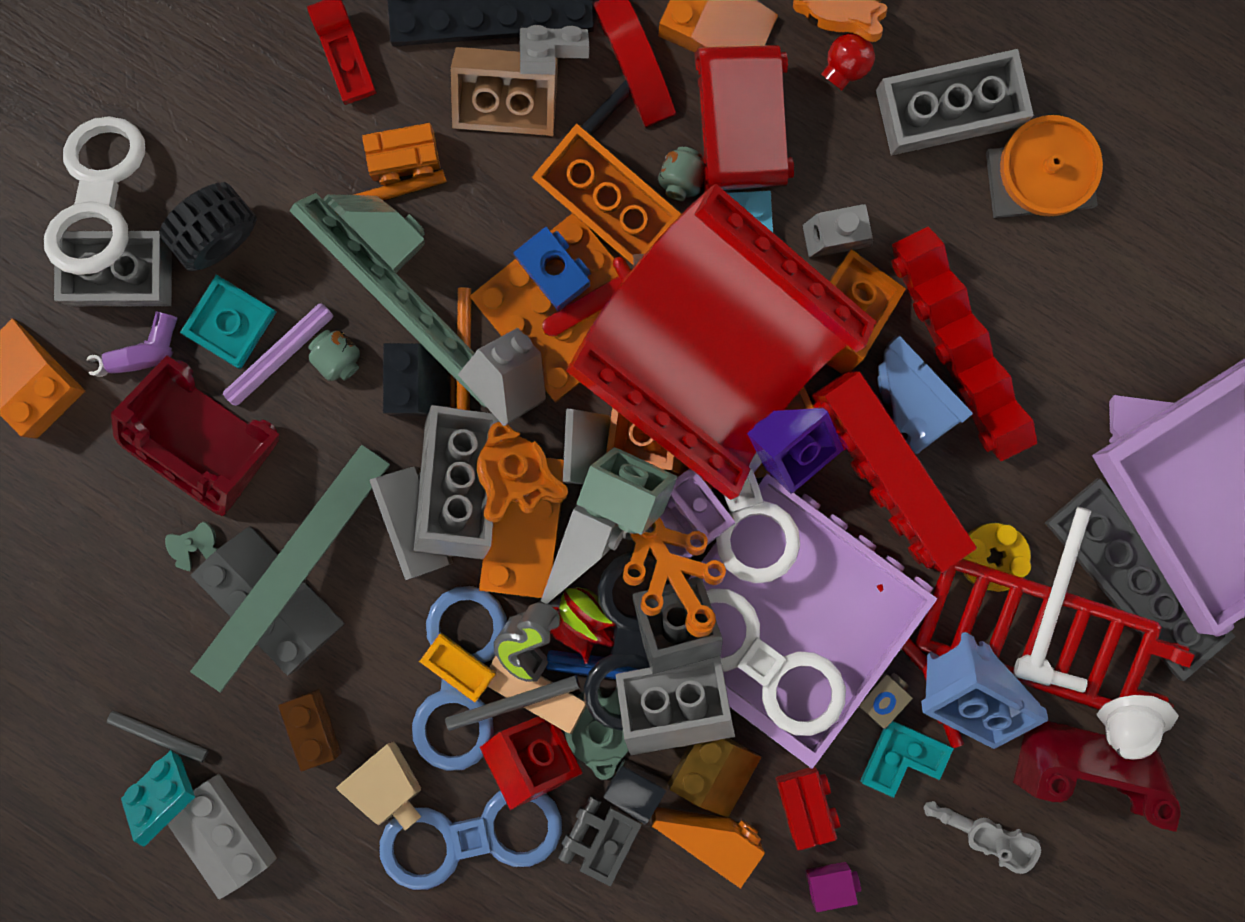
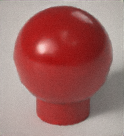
[821,33,875,91]

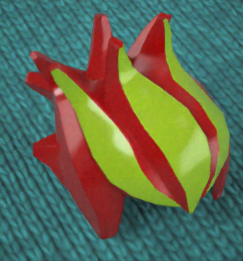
[550,587,616,664]

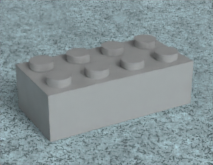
[876,49,1034,156]
[414,405,500,559]

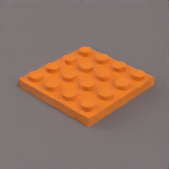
[469,213,618,403]

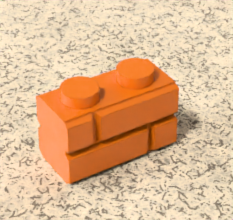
[362,123,441,185]

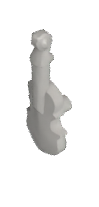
[924,801,1041,874]

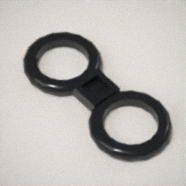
[583,551,670,731]

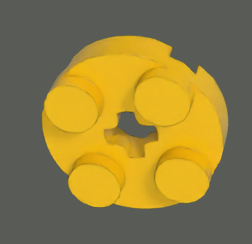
[963,523,1031,592]

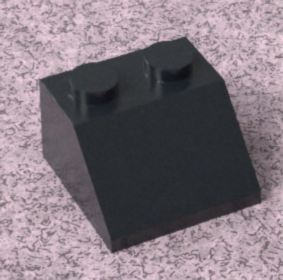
[383,343,457,416]

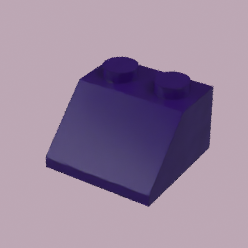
[747,408,844,494]

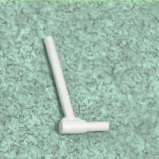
[1013,507,1091,693]

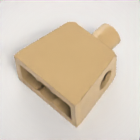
[336,742,421,831]

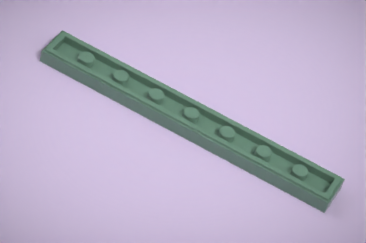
[290,193,486,407]
[190,445,390,693]

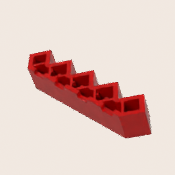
[891,227,1038,462]

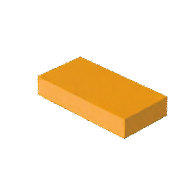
[419,633,497,702]

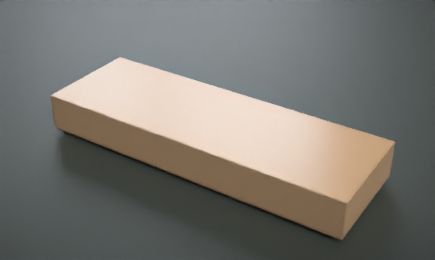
[487,656,586,734]

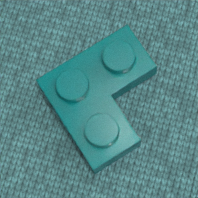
[860,721,954,798]

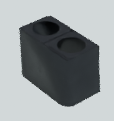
[604,757,668,825]

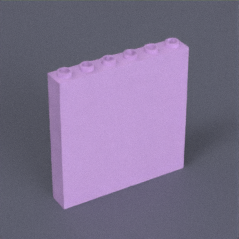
[1092,359,1245,637]
[689,474,937,769]

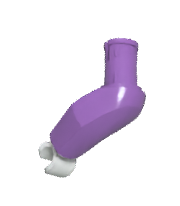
[87,311,178,377]

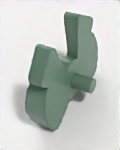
[165,521,218,571]

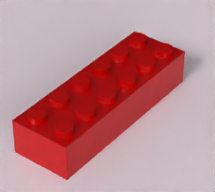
[811,372,977,573]

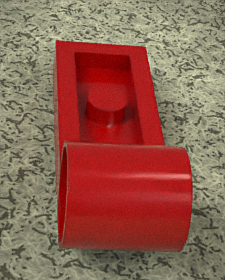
[307,0,377,105]

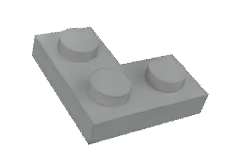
[520,25,589,75]

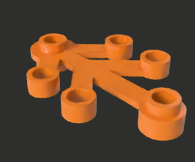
[623,518,726,637]

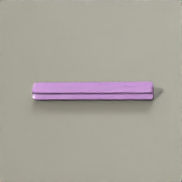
[223,303,333,406]

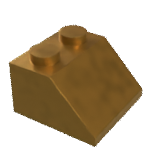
[668,738,762,817]

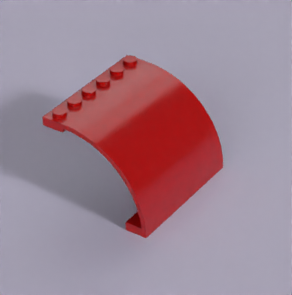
[566,184,876,500]

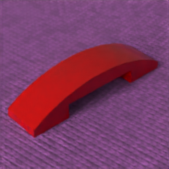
[592,0,676,128]

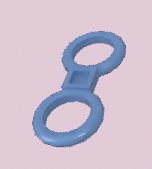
[412,586,507,771]
[380,791,562,890]

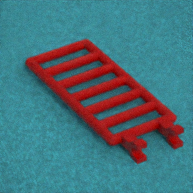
[915,559,1195,710]

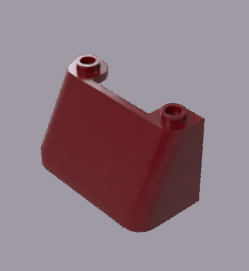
[111,355,280,516]
[1013,721,1181,832]

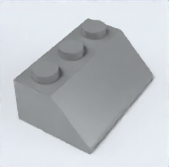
[369,466,453,580]
[615,656,735,755]
[167,774,277,899]

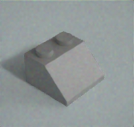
[458,328,546,426]

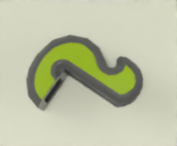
[493,603,560,682]

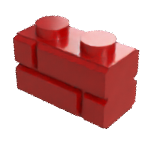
[775,767,841,850]

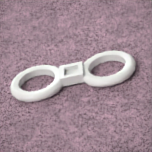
[44,116,145,275]
[716,452,801,583]
[706,589,846,736]

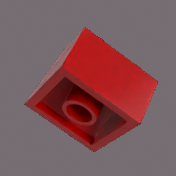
[480,716,583,810]

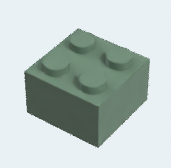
[576,447,678,535]

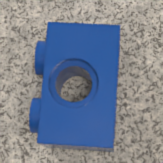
[513,227,591,311]

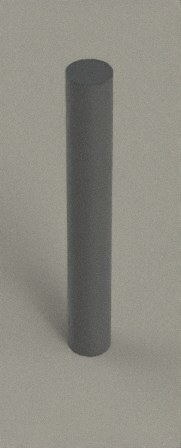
[107,710,208,763]

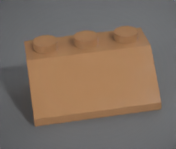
[451,47,558,136]

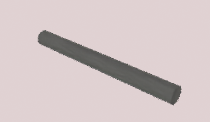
[445,675,580,731]

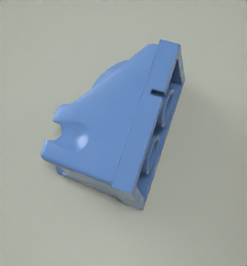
[878,336,973,454]
[921,632,1048,749]

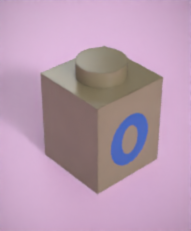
[859,672,913,729]

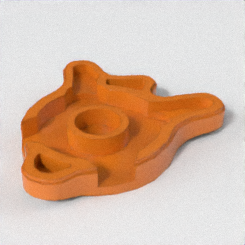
[793,0,888,42]
[477,422,568,522]

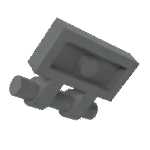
[558,795,642,887]

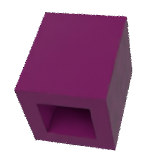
[805,862,861,912]

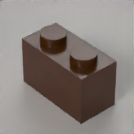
[278,689,342,772]

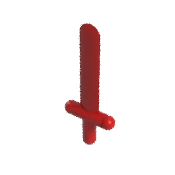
[542,257,631,337]

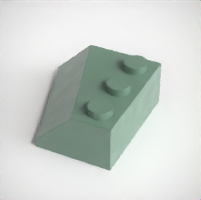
[323,194,425,273]

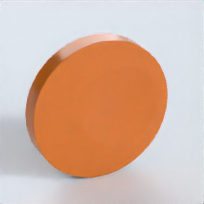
[1000,115,1103,216]

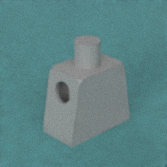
[802,205,873,258]

